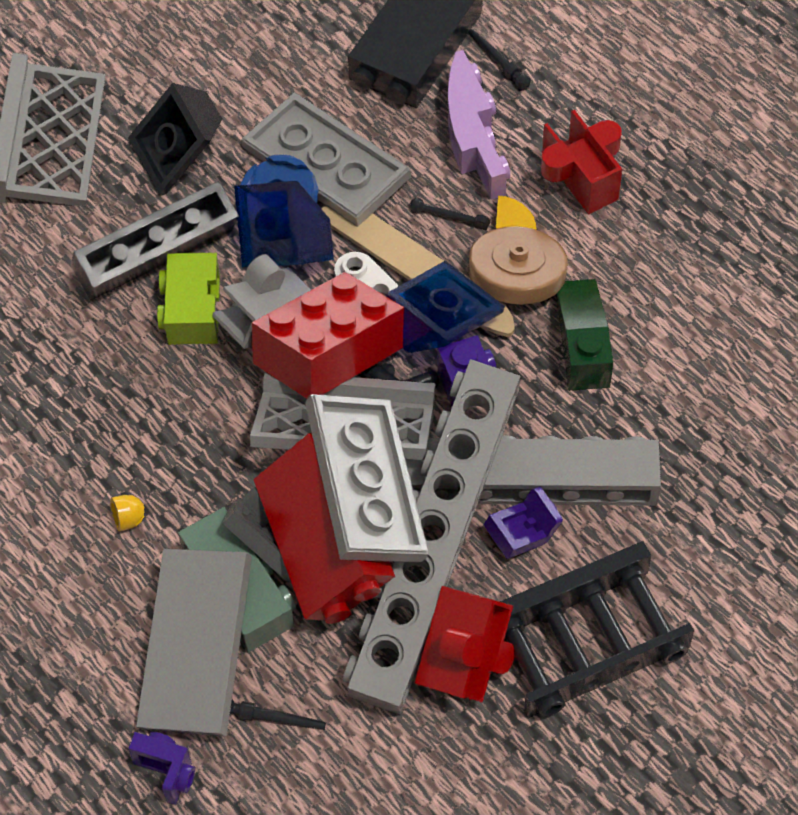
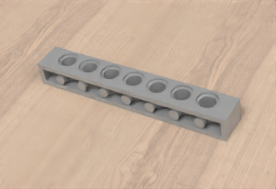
[343,359,520,715]

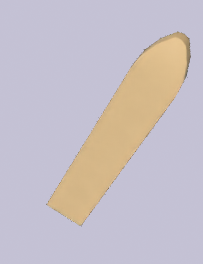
[316,205,515,337]

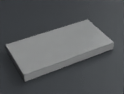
[241,92,411,227]
[305,394,429,562]
[136,549,252,736]

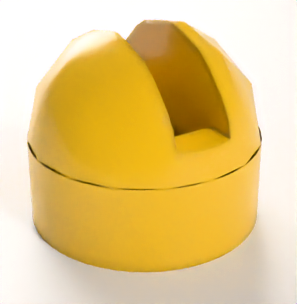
[110,495,144,532]

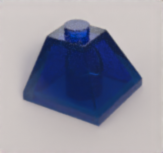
[234,181,334,267]
[386,261,505,353]

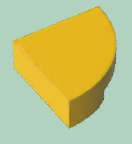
[496,195,536,230]

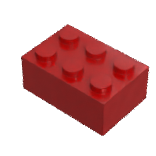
[252,272,404,399]

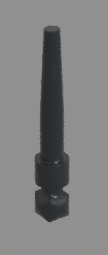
[468,29,531,91]
[229,699,326,730]

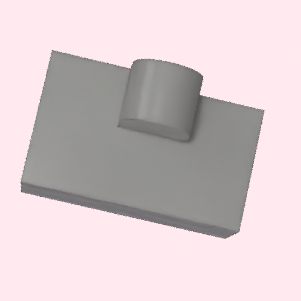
[212,255,311,349]

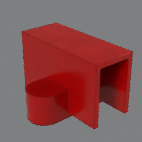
[541,110,623,215]
[415,586,515,703]

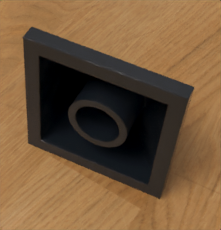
[128,83,222,195]

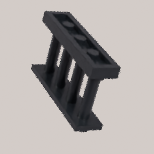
[500,541,694,718]

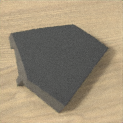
[223,487,290,583]

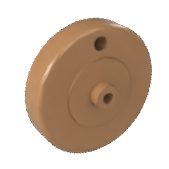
[468,226,568,304]

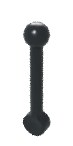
[409,198,491,231]

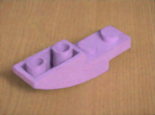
[448,50,511,200]

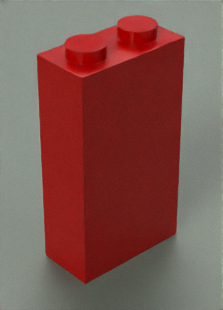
[253,433,395,624]

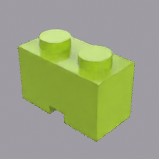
[157,253,220,345]

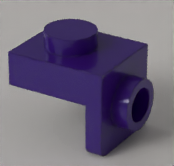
[483,487,563,559]
[128,732,195,805]

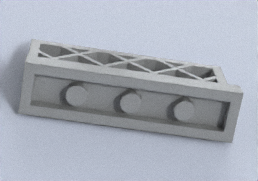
[0,53,106,206]
[250,372,435,460]

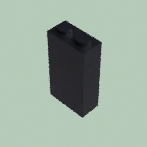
[348,0,483,109]

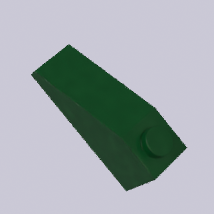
[556,279,614,391]

